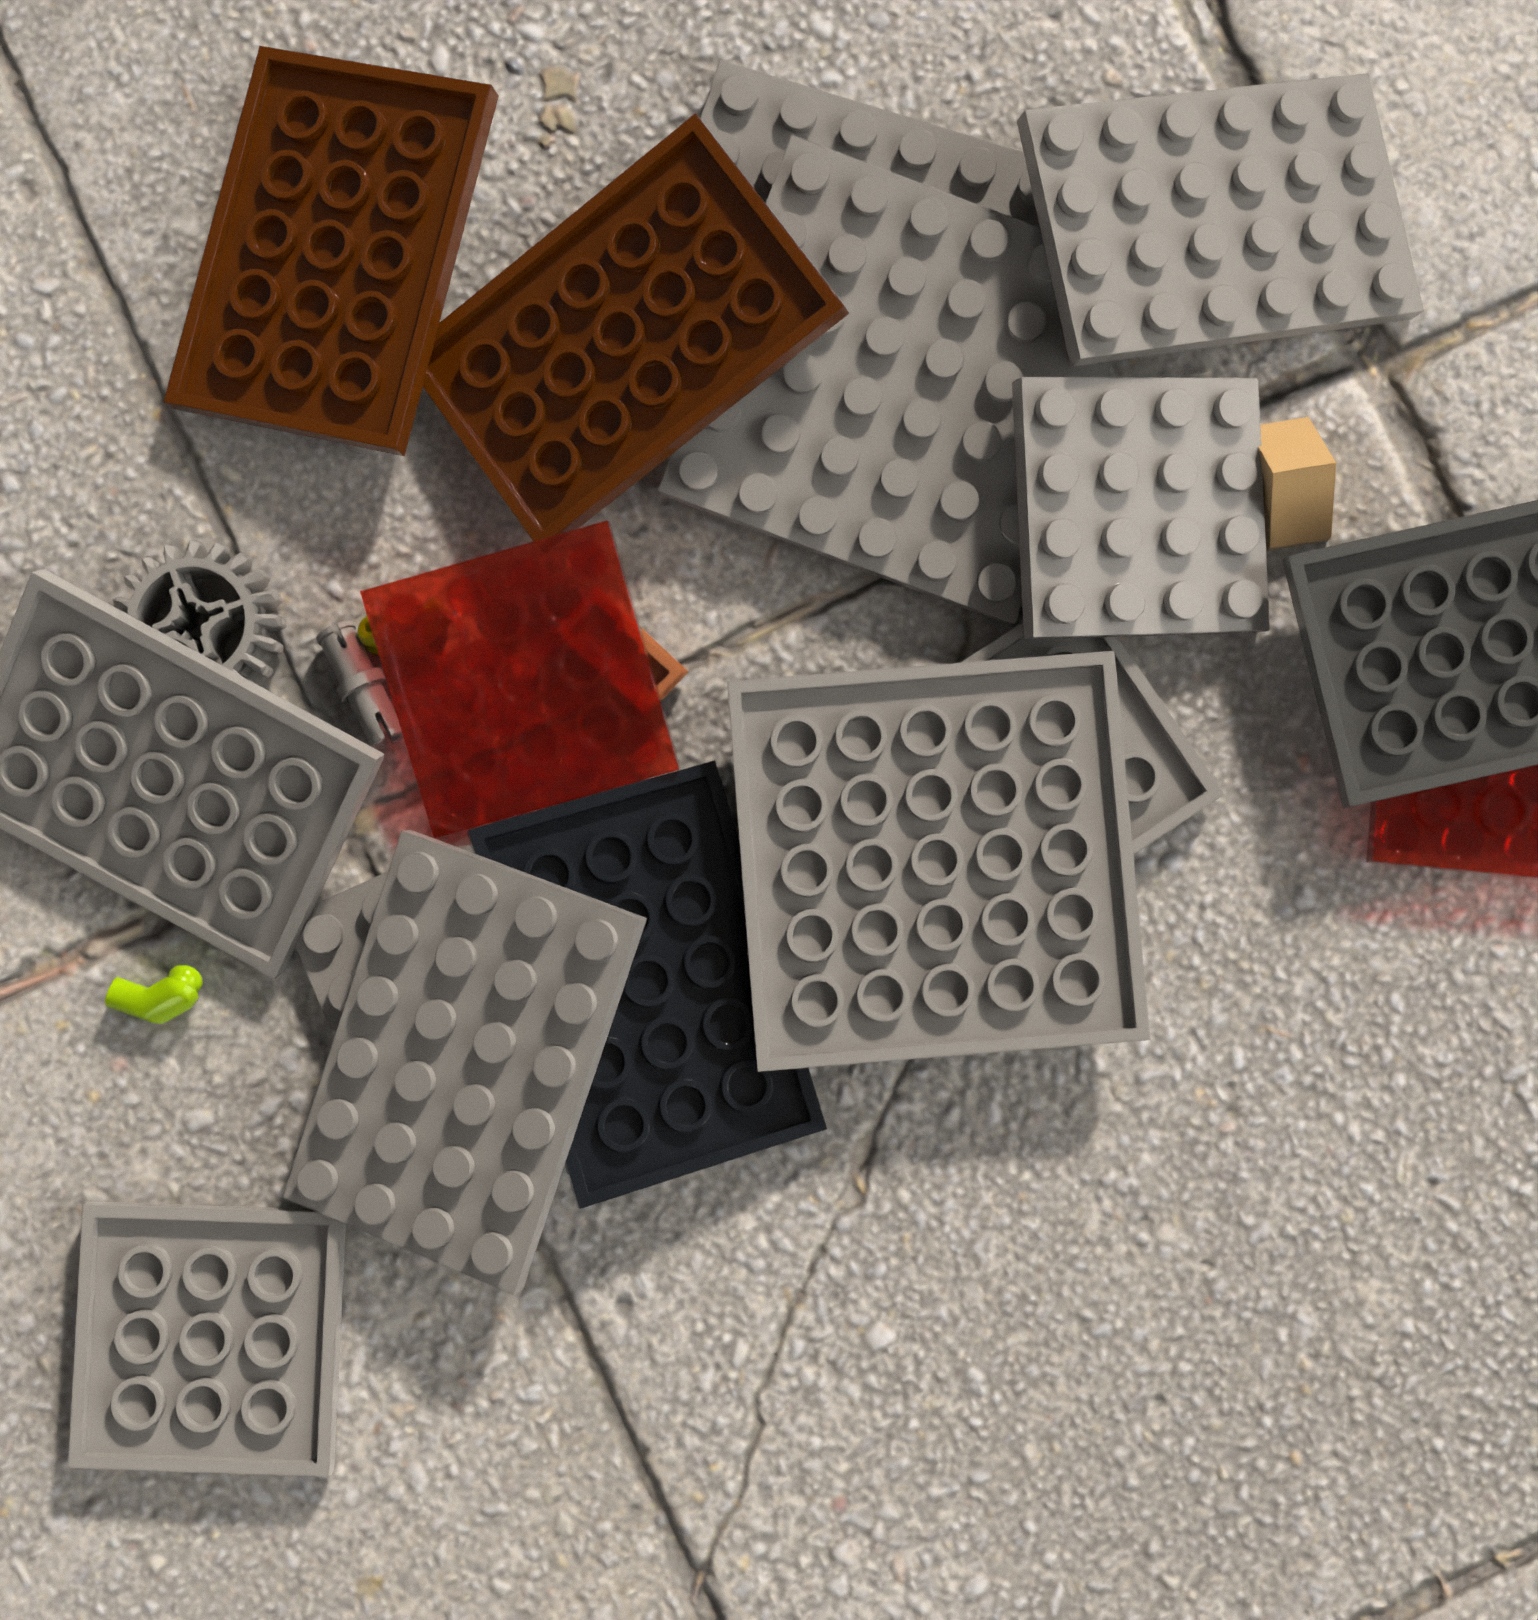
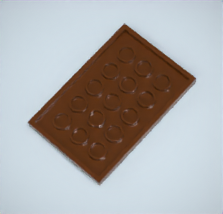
[163,46,499,456]
[423,113,849,553]

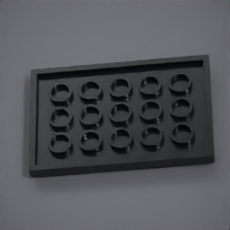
[467,760,827,1209]

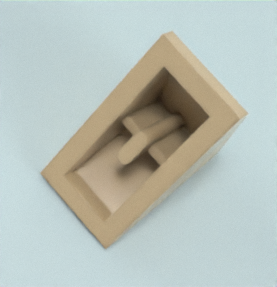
[1258,417,1336,551]

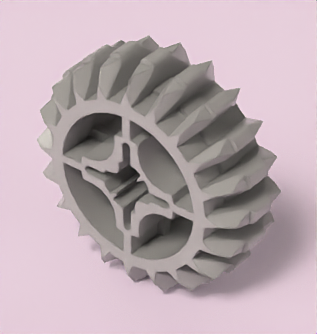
[113,540,287,682]

